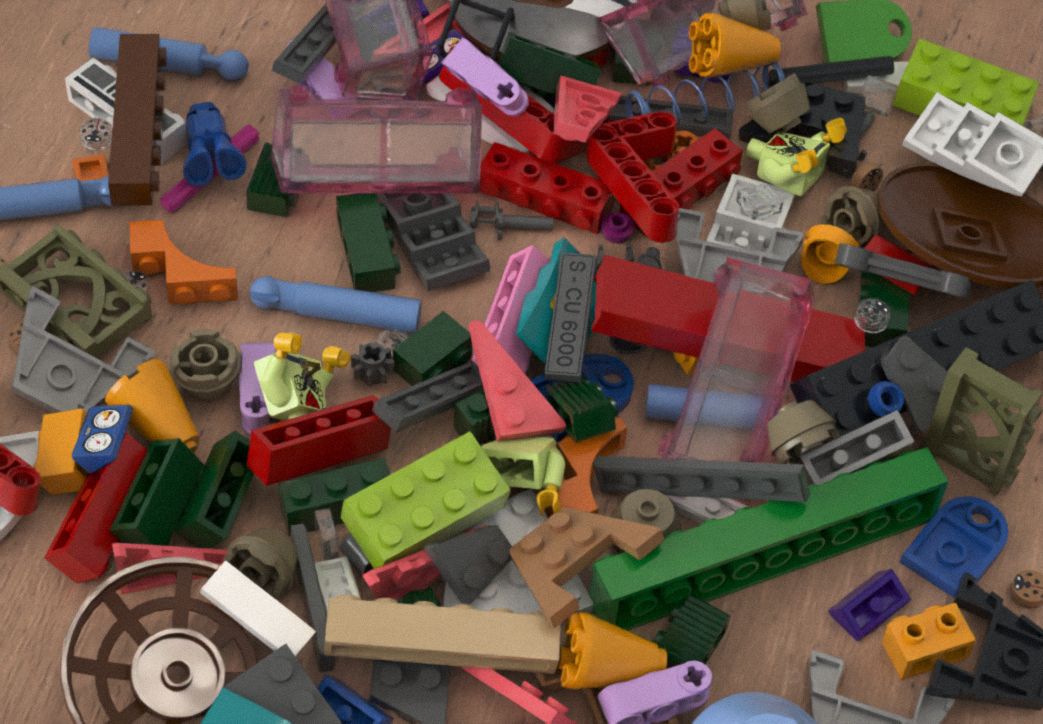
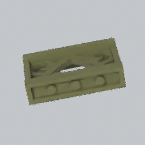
[0,224,153,360]
[923,347,1043,496]

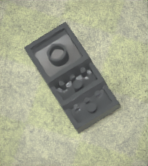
[376,173,490,291]

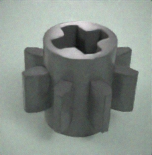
[351,342,394,386]

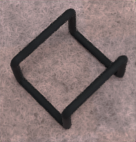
[437,0,515,61]

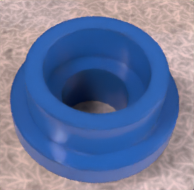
[868,381,904,417]

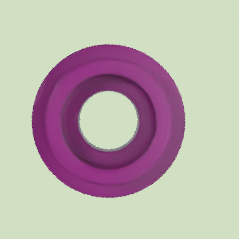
[601,212,635,244]

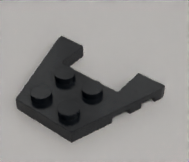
[739,82,866,172]
[925,572,1043,711]

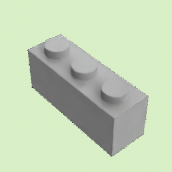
[797,410,915,485]

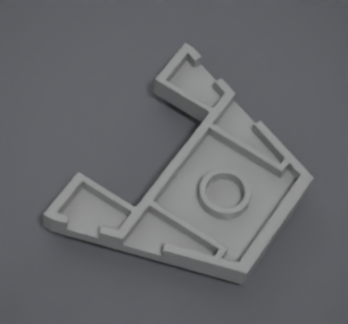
[676,208,804,296]
[11,286,155,413]
[809,649,956,724]

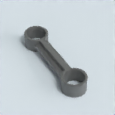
[834,243,973,299]

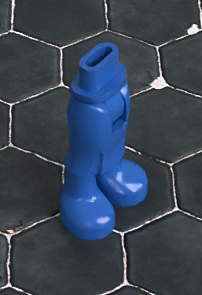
[183,102,246,186]

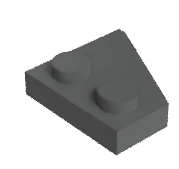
[881,335,947,435]
[424,525,512,604]
[370,660,450,724]

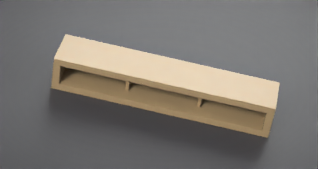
[323,595,561,674]

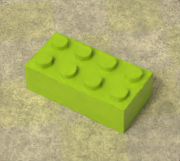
[892,38,1040,126]
[341,431,511,569]

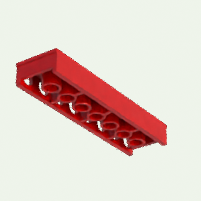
[591,255,865,382]

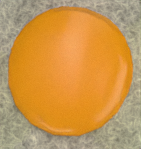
[801,224,859,284]

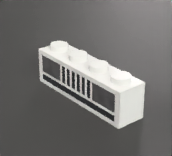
[65,58,188,165]

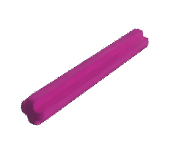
[160,125,259,213]

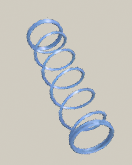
[625,62,785,123]

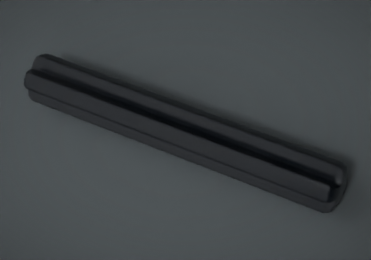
[768,56,894,87]

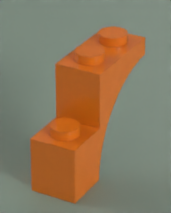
[129,219,238,304]
[545,417,627,518]

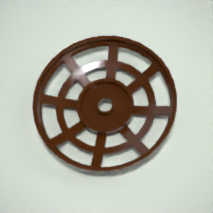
[60,557,257,724]

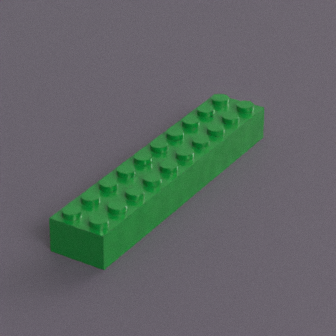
[589,447,948,631]

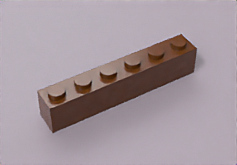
[108,34,167,206]

